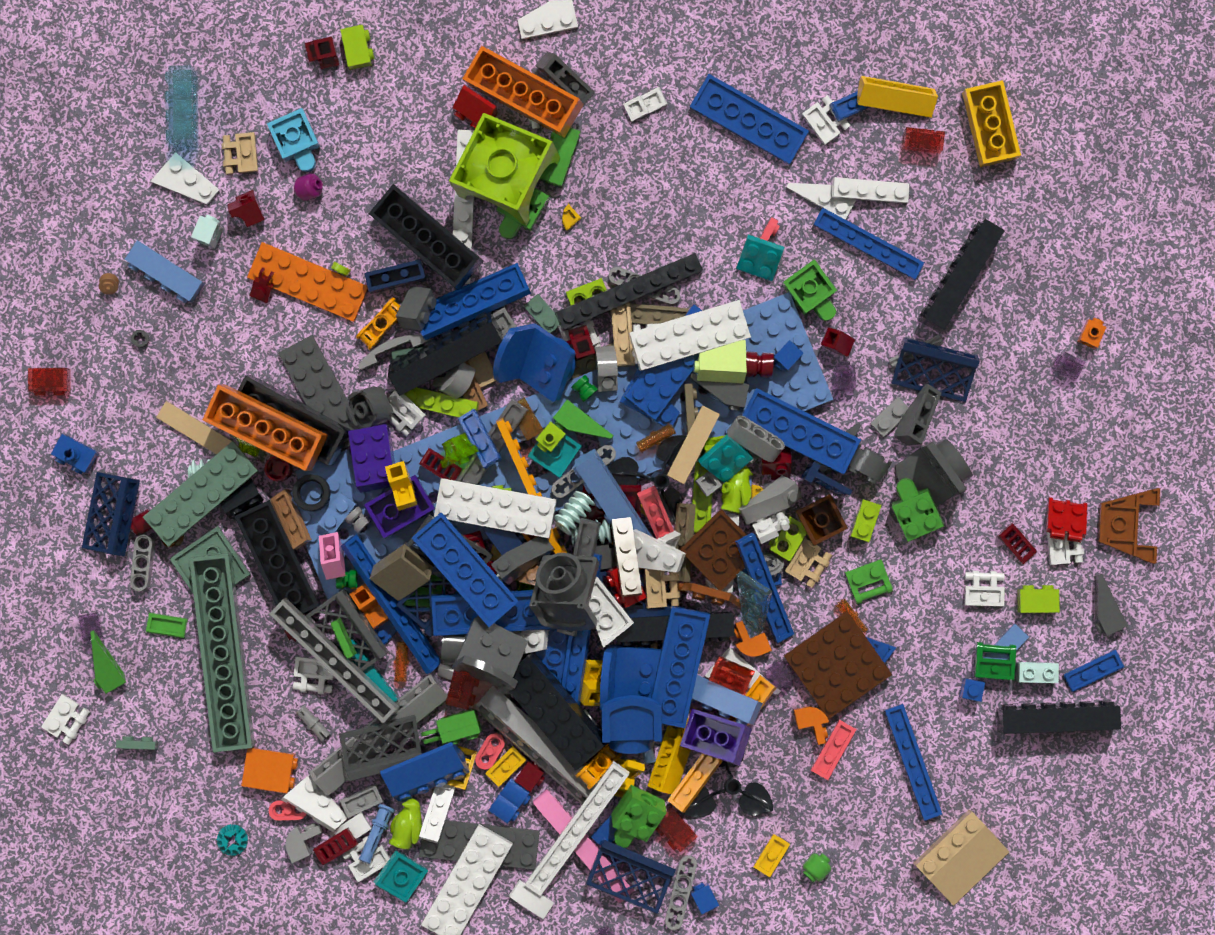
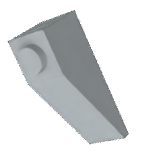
[739,475,802,524]

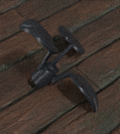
[608,435,687,523]
[684,755,773,817]

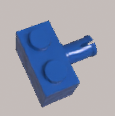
[51,434,99,474]

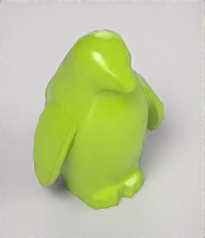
[721,466,753,514]
[389,798,422,849]

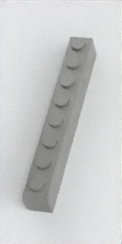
[269,598,399,723]
[309,674,449,796]
[473,685,599,804]

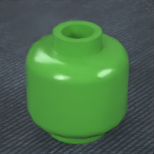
[803,853,831,883]

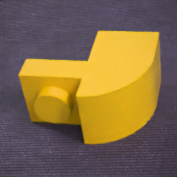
[385,461,417,511]
[580,660,603,706]
[614,759,645,798]

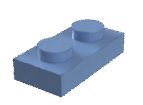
[317,492,357,533]

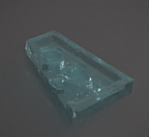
[737,571,772,634]

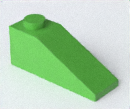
[553,400,614,439]
[90,630,126,694]

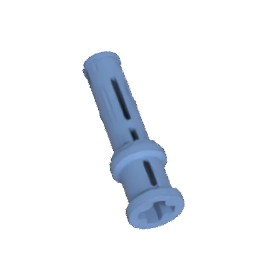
[358,804,395,864]

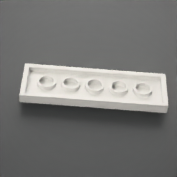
[628,300,751,371]
[434,478,557,538]
[421,824,513,935]

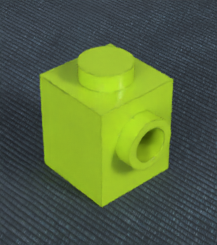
[536,421,566,453]

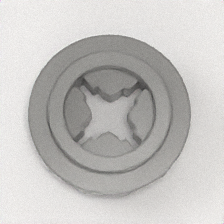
[763,553,784,577]

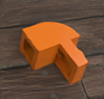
[350,584,389,629]
[734,620,772,657]
[793,706,829,745]

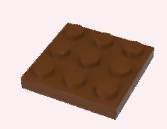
[679,509,762,591]

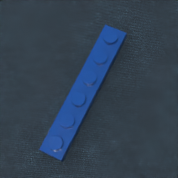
[813,208,925,280]
[735,533,794,643]
[884,703,942,821]

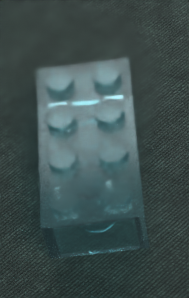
[165,65,199,149]

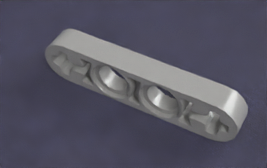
[609,267,680,305]
[552,445,616,498]
[665,855,697,930]

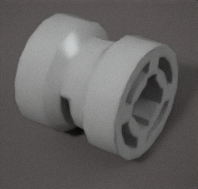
[344,506,372,533]

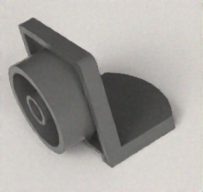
[895,438,973,511]
[529,553,599,631]
[452,616,528,694]

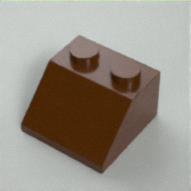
[796,494,848,546]

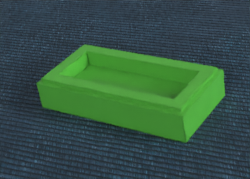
[146,613,188,638]
[331,618,357,659]

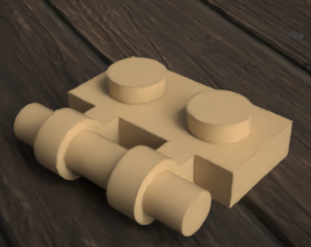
[221,132,259,175]
[784,538,832,588]
[643,569,680,608]

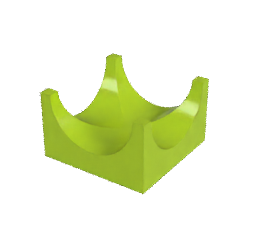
[449,113,560,226]

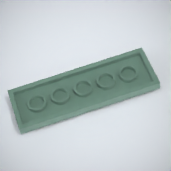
[143,441,258,547]

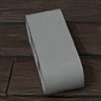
[727,416,785,462]
[130,535,155,591]

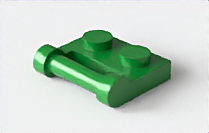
[974,642,1016,680]

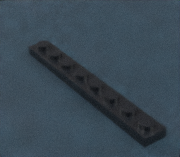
[555,253,703,331]

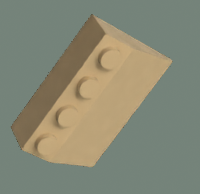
[913,810,1009,906]

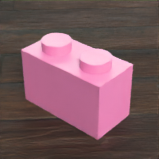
[319,532,346,580]

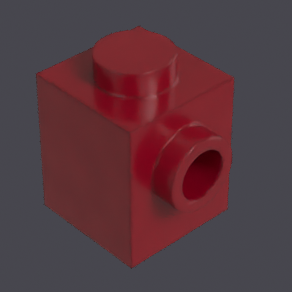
[821,327,856,357]
[515,760,545,792]

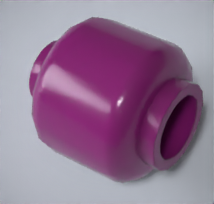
[294,173,323,201]

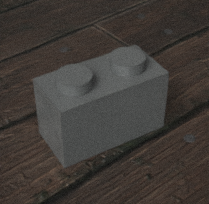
[396,286,437,331]

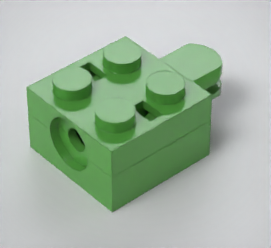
[496,188,550,240]
[781,259,837,321]
[892,478,944,542]
[421,708,482,744]
[611,785,667,848]

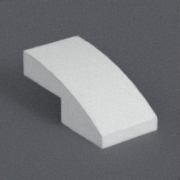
[623,87,668,122]
[330,812,372,849]
[509,880,554,919]

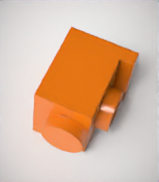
[1077,318,1107,349]

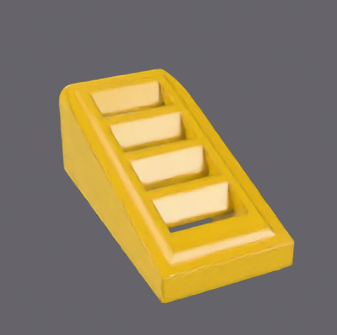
[447,746,477,790]

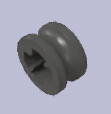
[131,330,150,348]

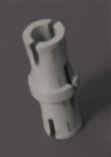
[296,705,331,742]

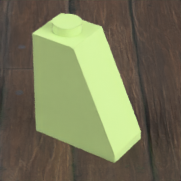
[694,340,747,383]

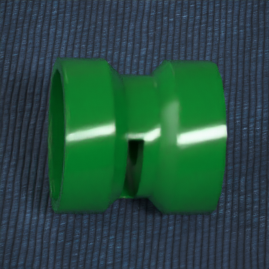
[571,375,598,402]
[336,570,357,589]

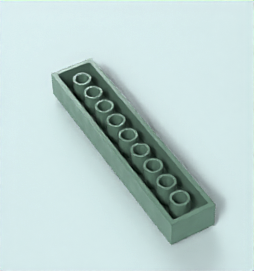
[189,552,255,752]

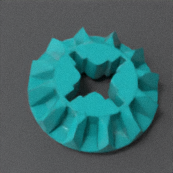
[216,824,248,856]

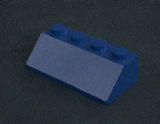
[380,742,470,802]

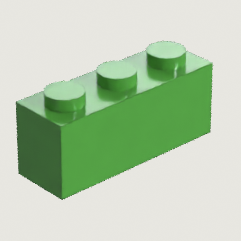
[540,128,581,188]

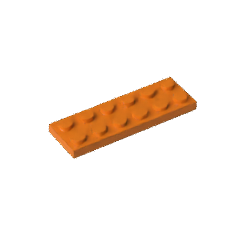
[247,242,368,322]

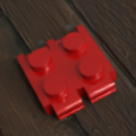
[1046,497,1087,543]

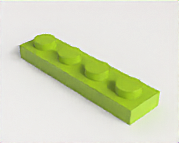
[404,387,479,418]

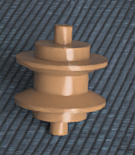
[99,273,119,295]

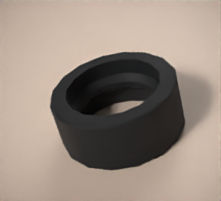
[292,474,331,511]

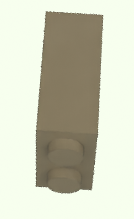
[370,544,433,601]

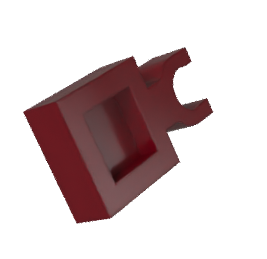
[249,267,274,303]

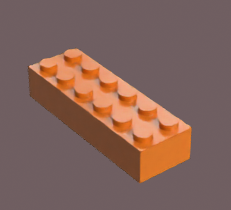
[462,45,584,138]
[202,384,328,471]

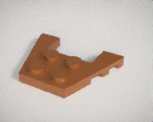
[1098,488,1161,564]
[677,583,745,610]

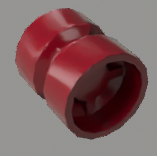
[746,351,774,378]
[264,456,293,482]

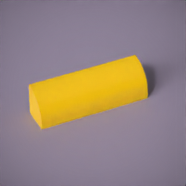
[857,76,938,118]
[647,717,691,795]

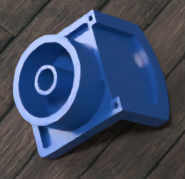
[493,323,576,402]
[600,644,662,710]
[601,695,662,754]

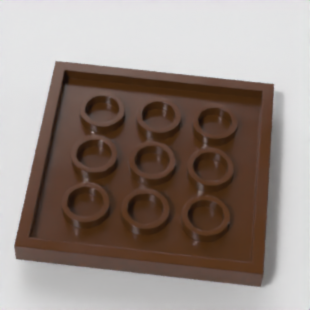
[783,611,892,719]

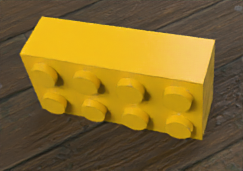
[962,80,1021,168]

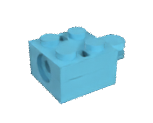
[267,108,321,172]

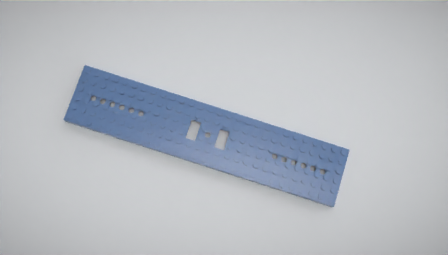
[290,292,833,601]

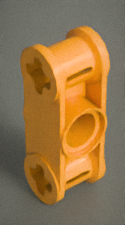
[355,297,400,351]
[575,744,622,790]

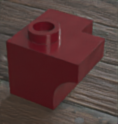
[305,36,340,69]
[227,190,265,227]
[566,325,595,359]
[761,446,792,480]

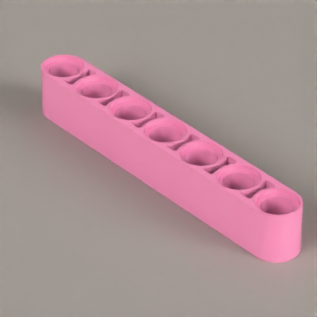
[532,789,635,903]

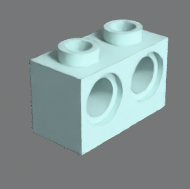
[191,214,224,249]
[1016,662,1059,683]

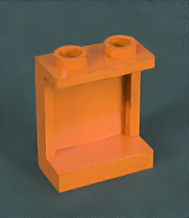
[241,747,298,793]

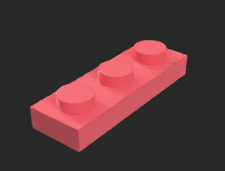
[637,486,674,539]
[811,720,857,780]

